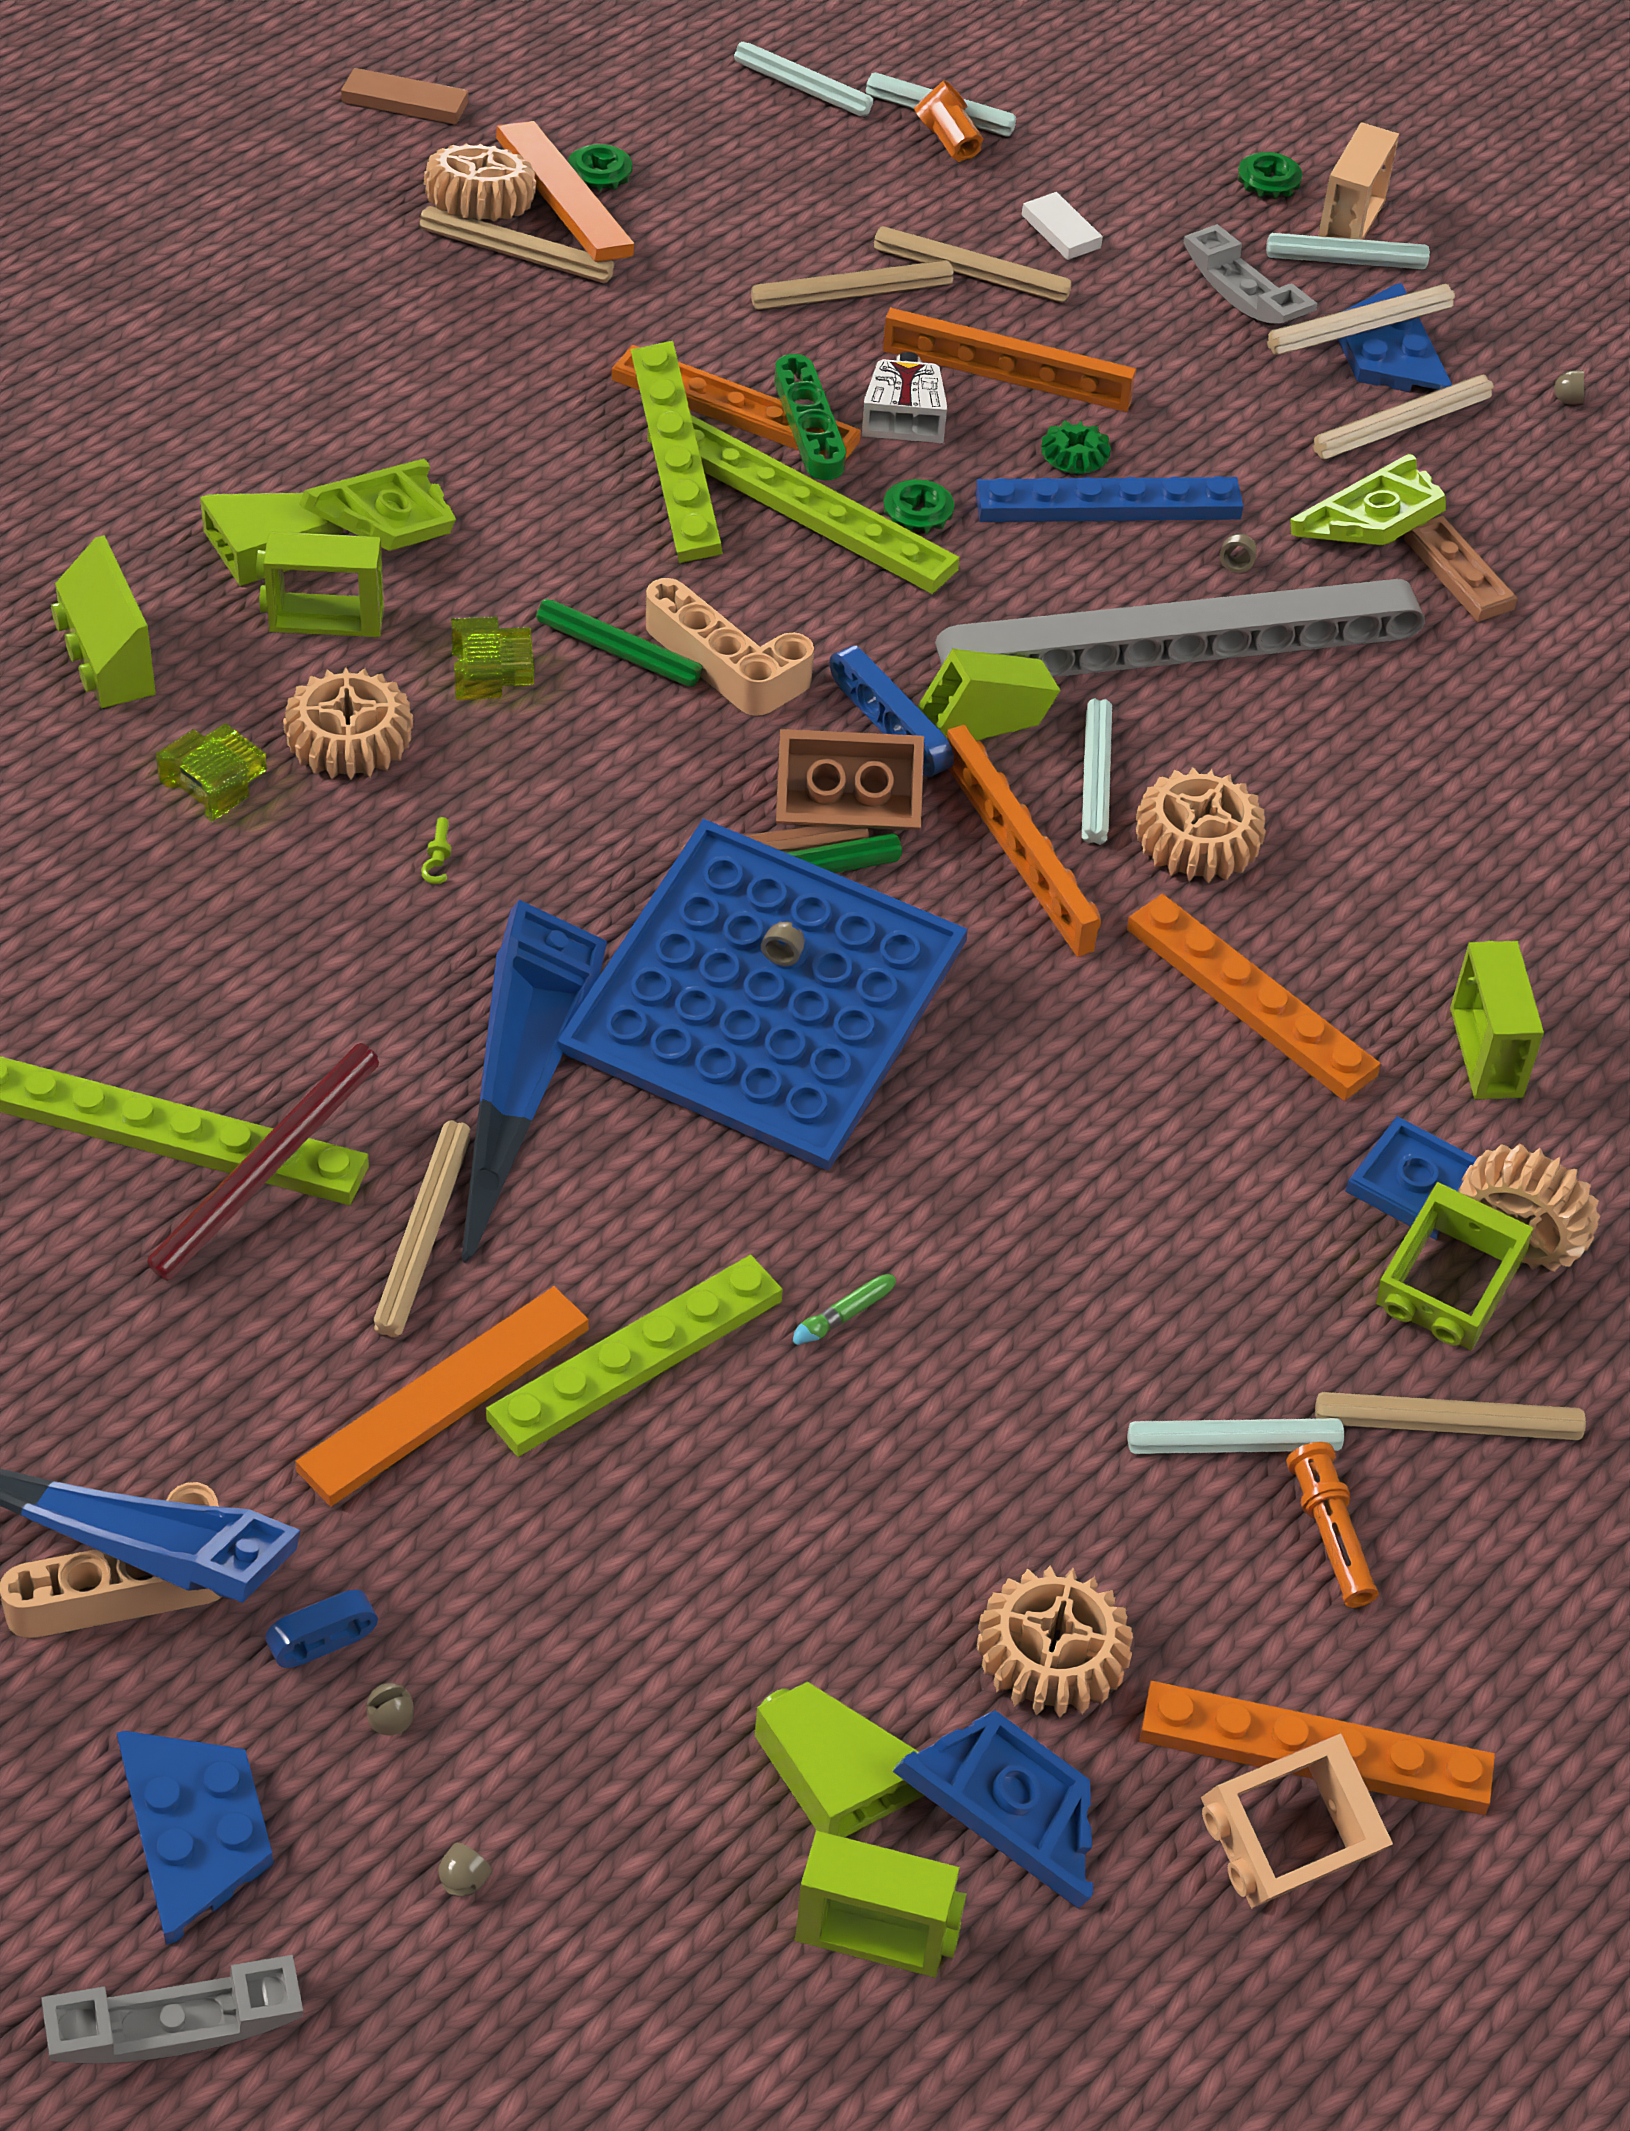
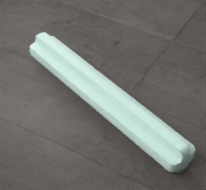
[734,42,873,117]
[866,72,1016,137]
[1266,233,1430,269]
[1082,698,1112,845]
[1127,1418,1344,1454]

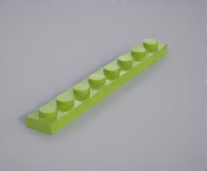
[647,415,960,594]
[0,1056,369,1206]

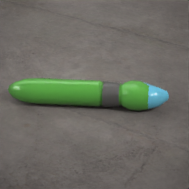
[793,1274,896,1345]

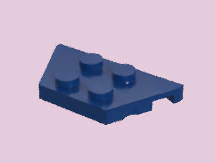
[1338,283,1452,392]
[892,1710,1093,1909]
[116,1731,274,1945]

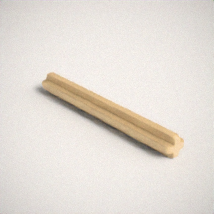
[420,206,614,283]
[874,226,1071,303]
[751,260,954,310]
[1267,284,1455,355]
[1313,375,1494,460]
[374,1120,471,1338]
[1315,1392,1586,1440]

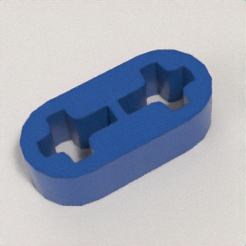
[265,1590,378,1668]

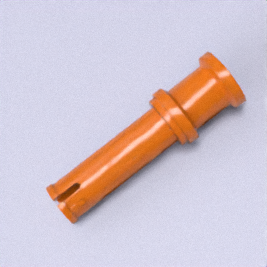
[1286,1442,1379,1608]

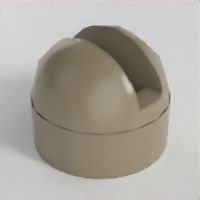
[1554,370,1584,405]
[1220,533,1257,573]
[761,921,805,966]
[366,1682,414,1735]
[438,1842,492,1897]

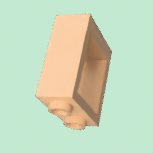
[1318,122,1399,240]
[1201,1733,1393,1909]

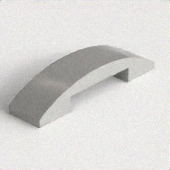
[1184,224,1317,324]
[41,1955,303,2063]

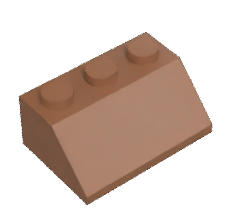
[776,729,924,831]

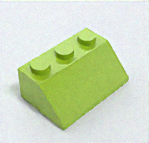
[51,535,156,709]

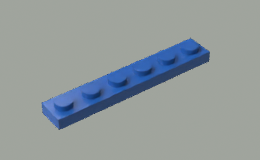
[975,476,1243,522]

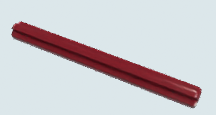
[147,1043,379,1281]

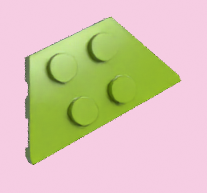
[1290,454,1446,545]
[299,458,456,551]

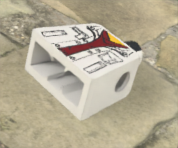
[861,352,947,443]

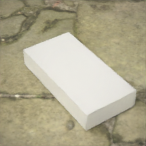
[1022,192,1103,260]

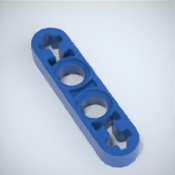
[829,645,954,777]

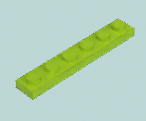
[631,341,723,563]
[486,1254,783,1457]

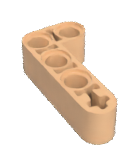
[646,578,814,716]
[0,1482,221,1638]

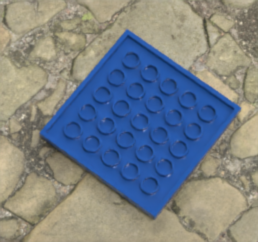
[557,818,968,1171]

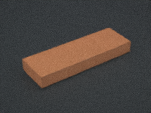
[341,68,469,125]
[1404,516,1518,622]

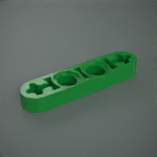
[774,354,846,480]

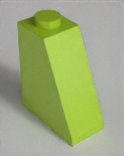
[200,493,344,586]
[917,648,1061,741]
[755,1682,925,1837]

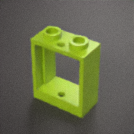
[256,532,384,637]
[1450,941,1544,1100]
[1376,1182,1533,1351]
[795,1830,967,1978]

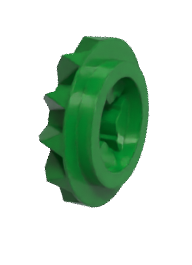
[567,144,632,192]
[1238,152,1303,200]
[1041,420,1111,474]
[884,479,954,534]

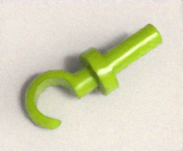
[421,817,452,885]

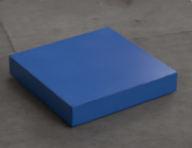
[1345,1116,1477,1240]

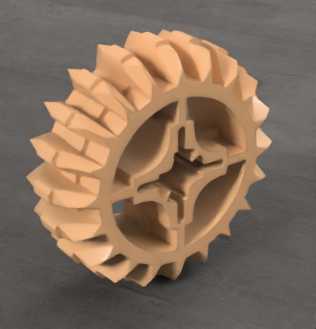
[424,143,536,222]
[283,667,413,780]
[1136,767,1266,883]
[1459,1144,1600,1272]
[977,1565,1133,1718]

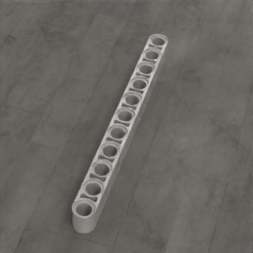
[935,579,1425,677]

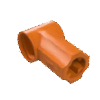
[914,80,984,162]

